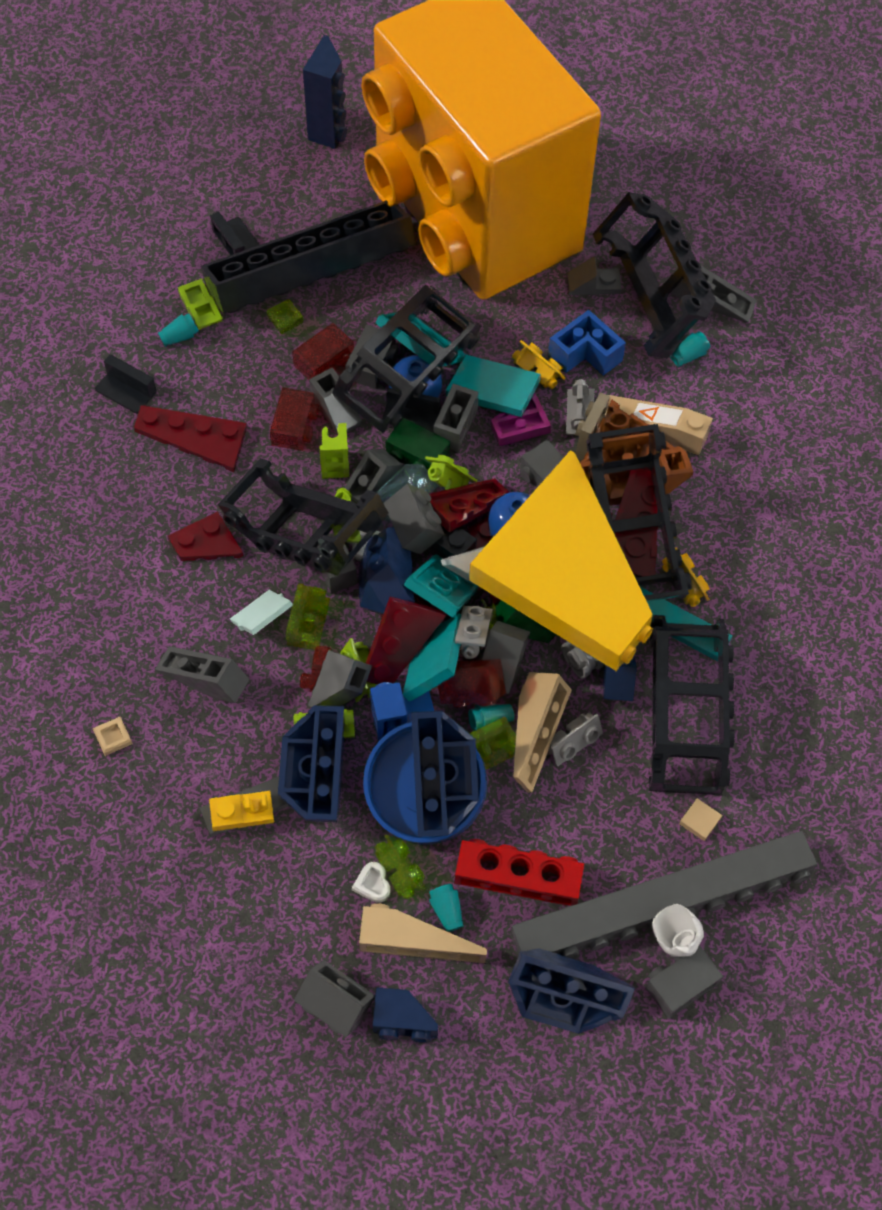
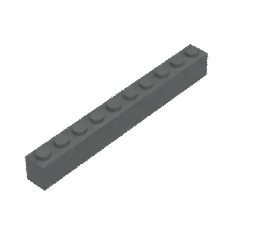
[510,831,817,958]

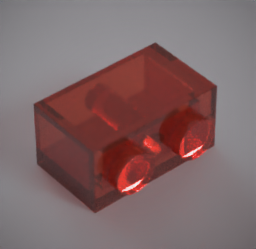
[292,323,354,380]
[270,387,319,451]
[438,659,506,707]

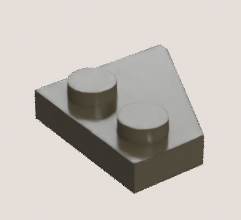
[575,392,610,462]

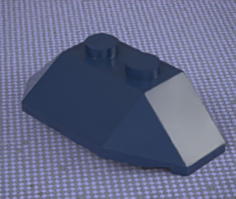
[358,527,415,614]
[278,705,344,822]
[411,710,479,837]
[508,948,635,1034]

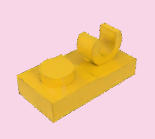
[209,791,274,831]

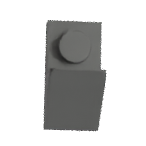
[567,257,621,295]

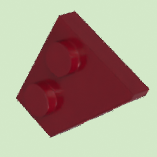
[168,511,243,561]

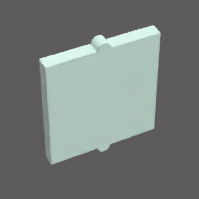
[230,590,293,635]

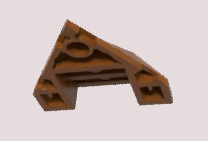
[580,400,694,506]

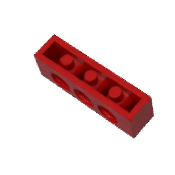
[454,839,585,906]

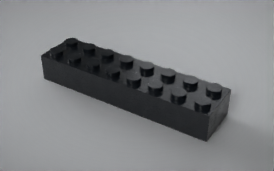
[200,200,416,314]

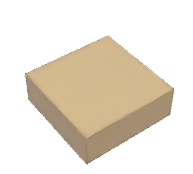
[93,717,132,756]
[679,798,723,842]

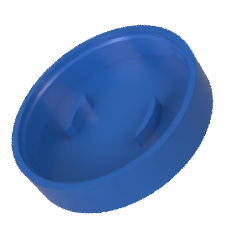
[363,722,487,845]

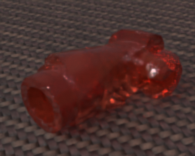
[300,646,332,692]

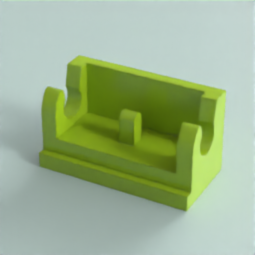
[319,423,349,479]

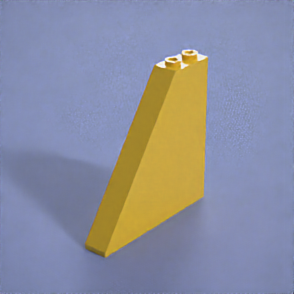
[469,450,653,671]

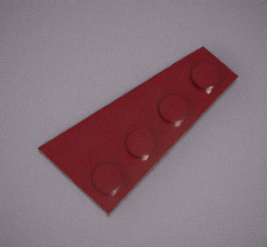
[134,405,247,472]
[614,468,658,577]

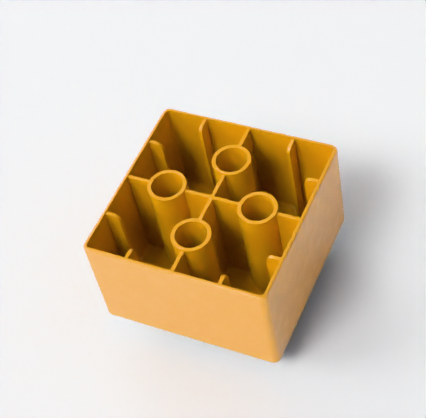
[361,0,601,300]

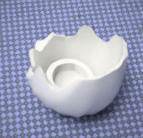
[652,904,704,957]

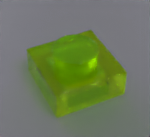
[267,299,304,334]

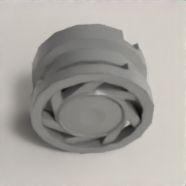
[561,641,604,679]

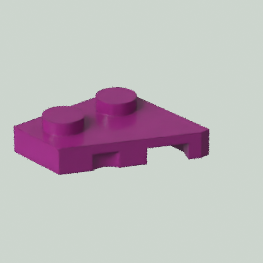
[491,392,551,446]

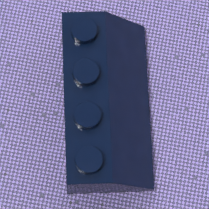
[303,35,347,149]

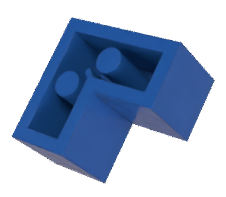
[548,310,626,376]
[370,682,434,742]

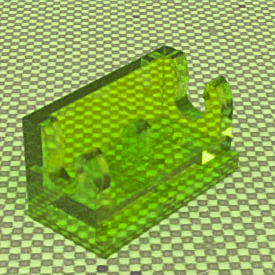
[285,583,330,651]
[470,716,516,770]

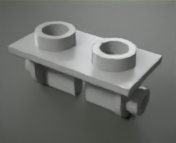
[566,379,595,435]
[455,606,492,659]
[547,712,603,767]

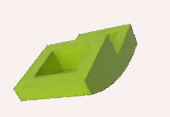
[178,279,223,330]

